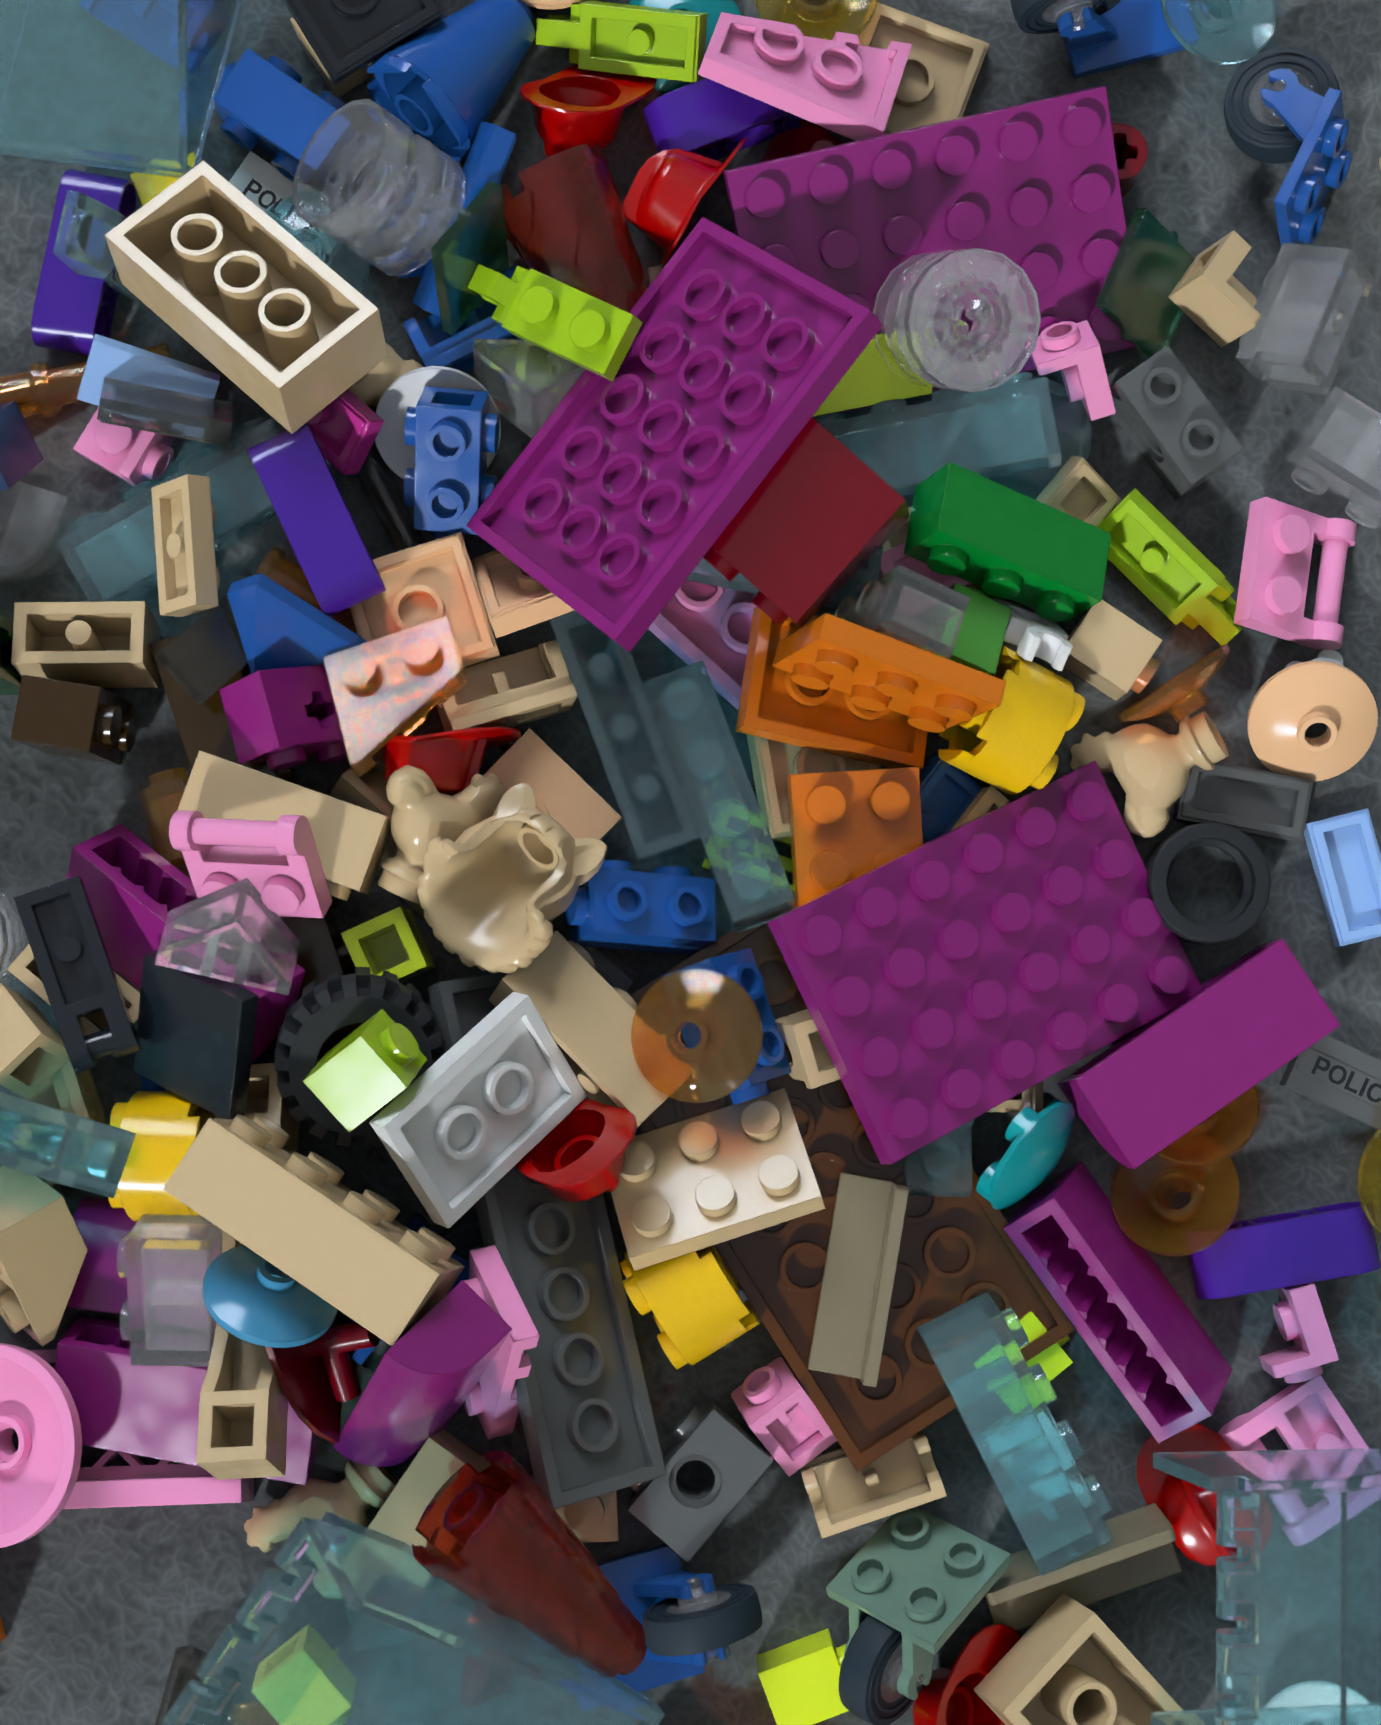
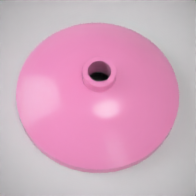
[0,1343,82,1548]

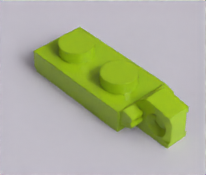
[536,0,708,82]
[467,264,643,381]
[1097,488,1244,647]

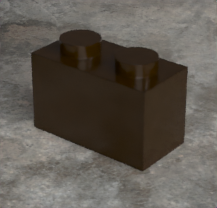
[11,674,137,765]

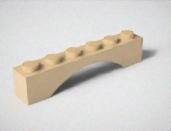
[196,1063,299,1480]

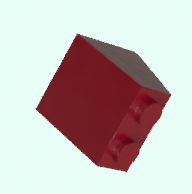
[703,417,910,628]

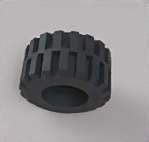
[275,967,444,1147]

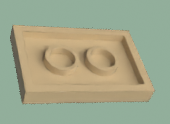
[611,1088,825,1271]

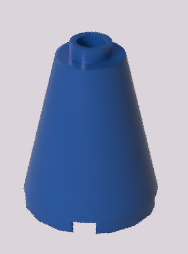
[367,0,535,167]

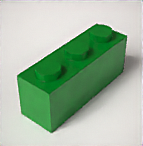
[904,462,1111,623]

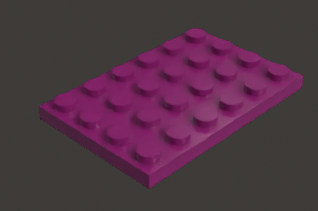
[723,86,1143,419]
[466,217,883,652]
[767,761,1201,1164]

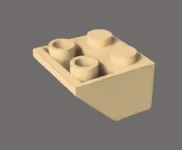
[0,1159,88,1346]

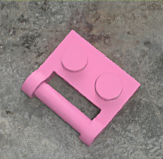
[1234,497,1357,650]
[169,810,333,918]
[1218,1375,1381,1545]

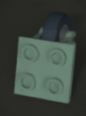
[826,1507,1012,1725]

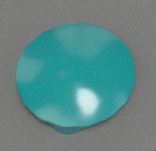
[976,1099,1075,1210]

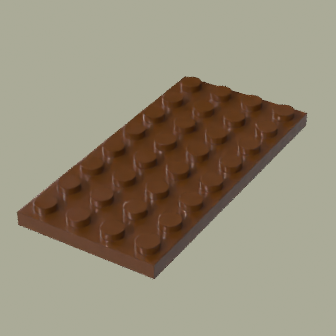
[630,891,1076,1472]

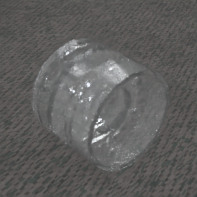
[292,99,466,276]
[873,248,1041,392]

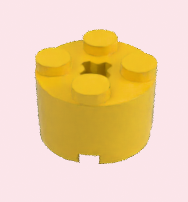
[938,645,1085,795]
[107,1091,215,1222]
[619,1245,760,1370]

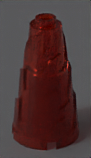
[490,142,647,313]
[412,1450,647,1678]

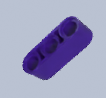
[642,78,802,160]
[31,169,137,356]
[247,422,386,617]
[1184,1201,1381,1299]

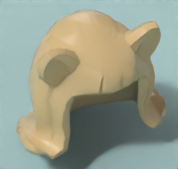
[417,782,607,974]

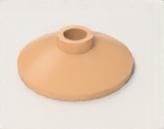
[1247,661,1378,782]

